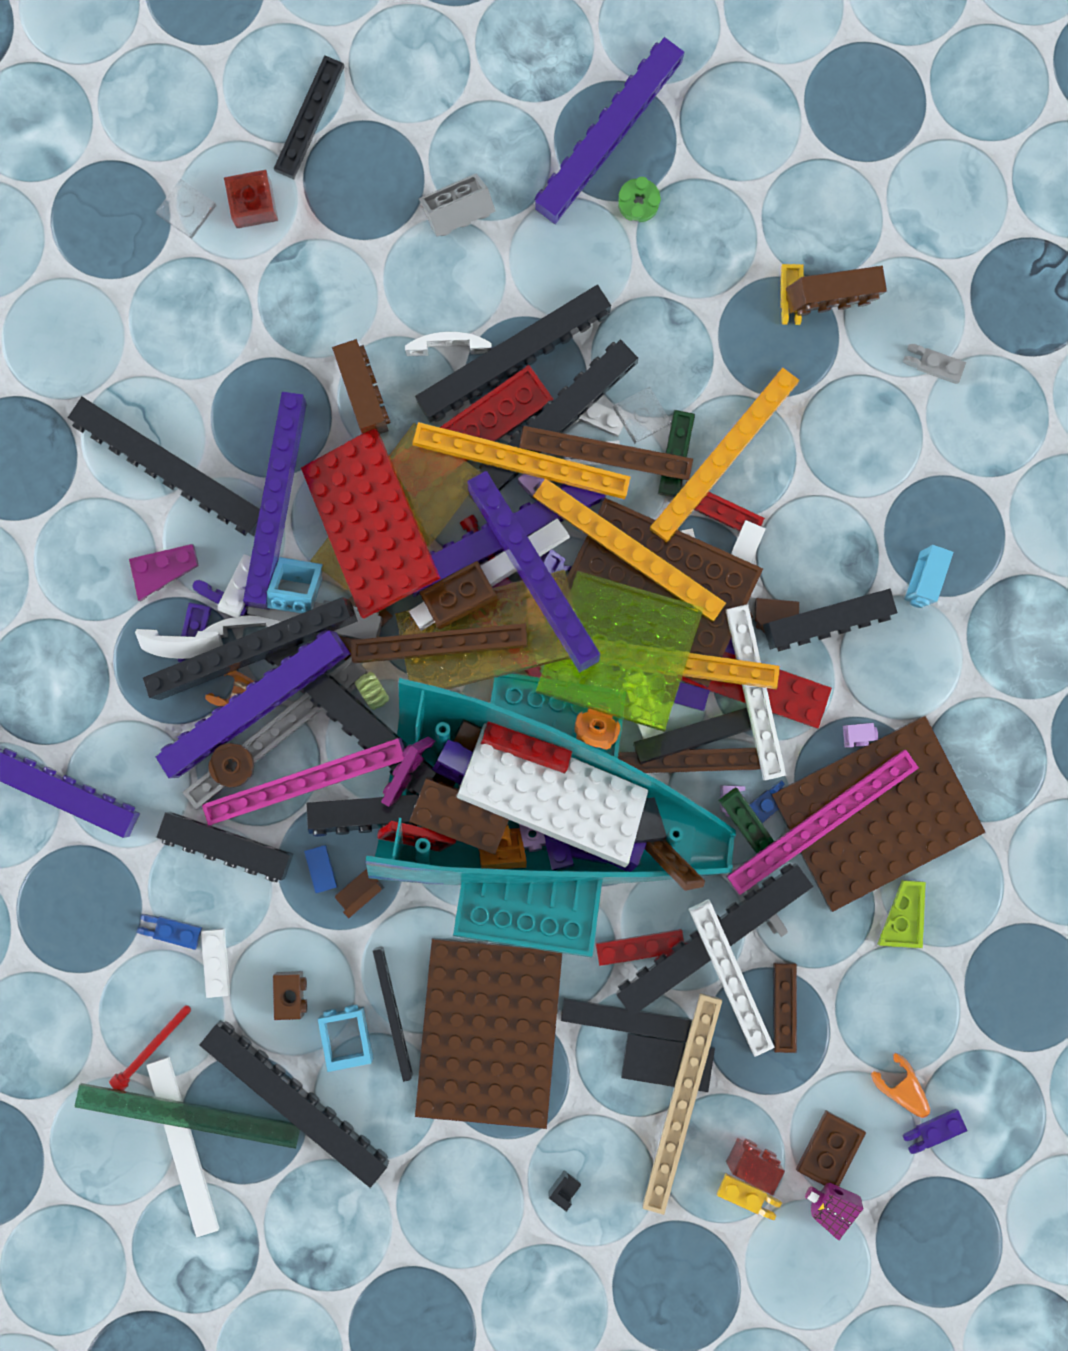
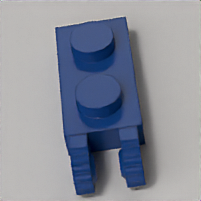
[749,780,785,823]
[137,914,202,950]

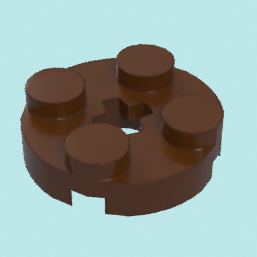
[209,743,254,787]

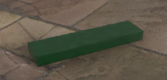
[658,410,695,498]
[718,787,775,854]

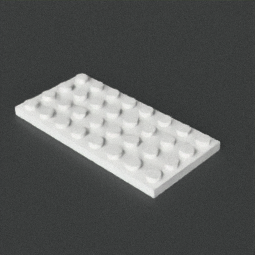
[457,724,648,867]

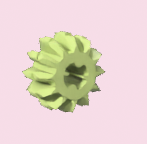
[355,672,389,710]

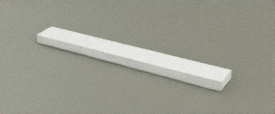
[409,519,570,631]
[725,605,786,780]
[688,899,774,1057]
[146,1057,219,1237]

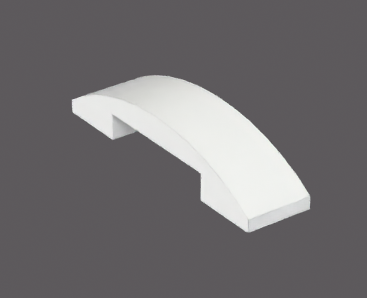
[405,332,492,356]
[203,616,281,638]
[135,629,223,659]

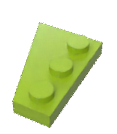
[877,880,926,948]

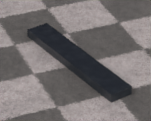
[274,55,345,179]
[633,707,752,764]
[373,946,413,1082]
[561,998,693,1042]

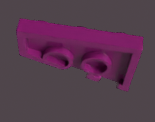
[129,544,199,602]
[381,736,435,807]

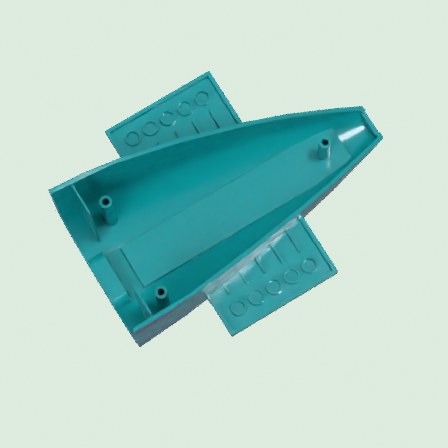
[365,671,736,958]

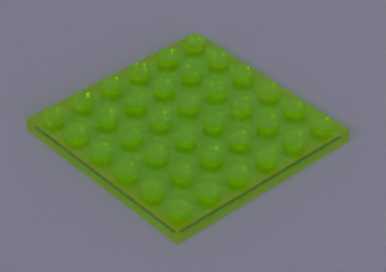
[536,571,704,732]

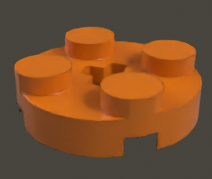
[574,708,620,749]

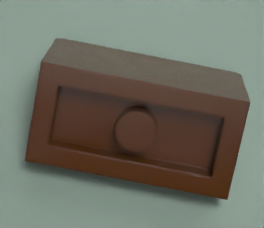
[335,869,385,919]

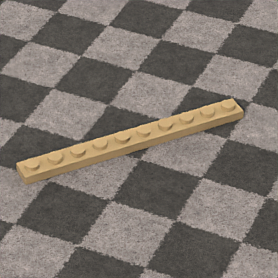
[642,993,722,1215]

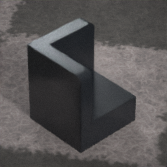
[548,1170,581,1212]

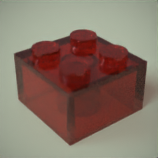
[224,170,278,229]
[726,1138,785,1196]

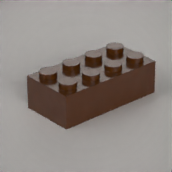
[786,265,887,316]
[332,339,391,434]
[409,777,509,855]

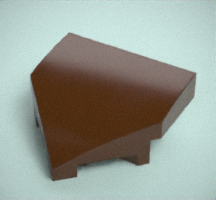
[755,598,799,633]

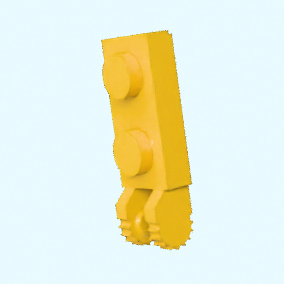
[781,264,804,325]
[717,1173,782,1221]

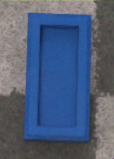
[304,845,338,893]

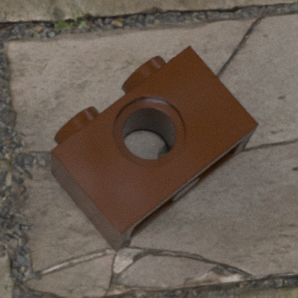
[273,971,308,1020]

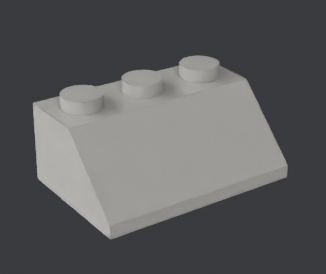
[419,173,495,237]

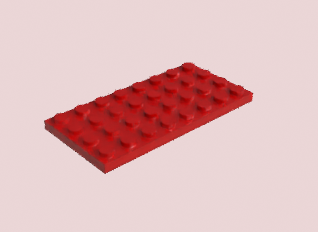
[301,429,441,619]

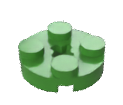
[618,176,661,222]

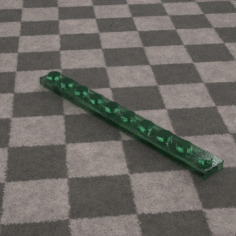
[74,1083,300,1149]

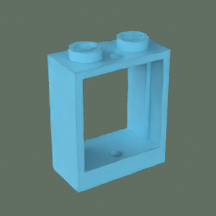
[904,545,954,608]
[267,557,323,613]
[318,1004,374,1072]

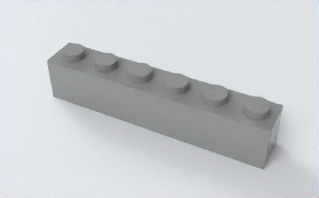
[247,600,383,639]

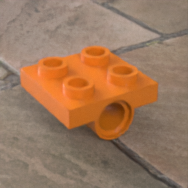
[478,824,527,869]

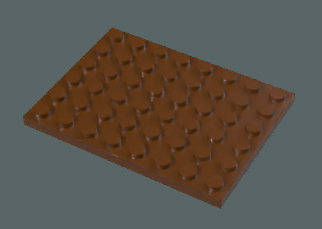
[561,498,763,688]
[771,716,986,912]
[415,938,562,1129]

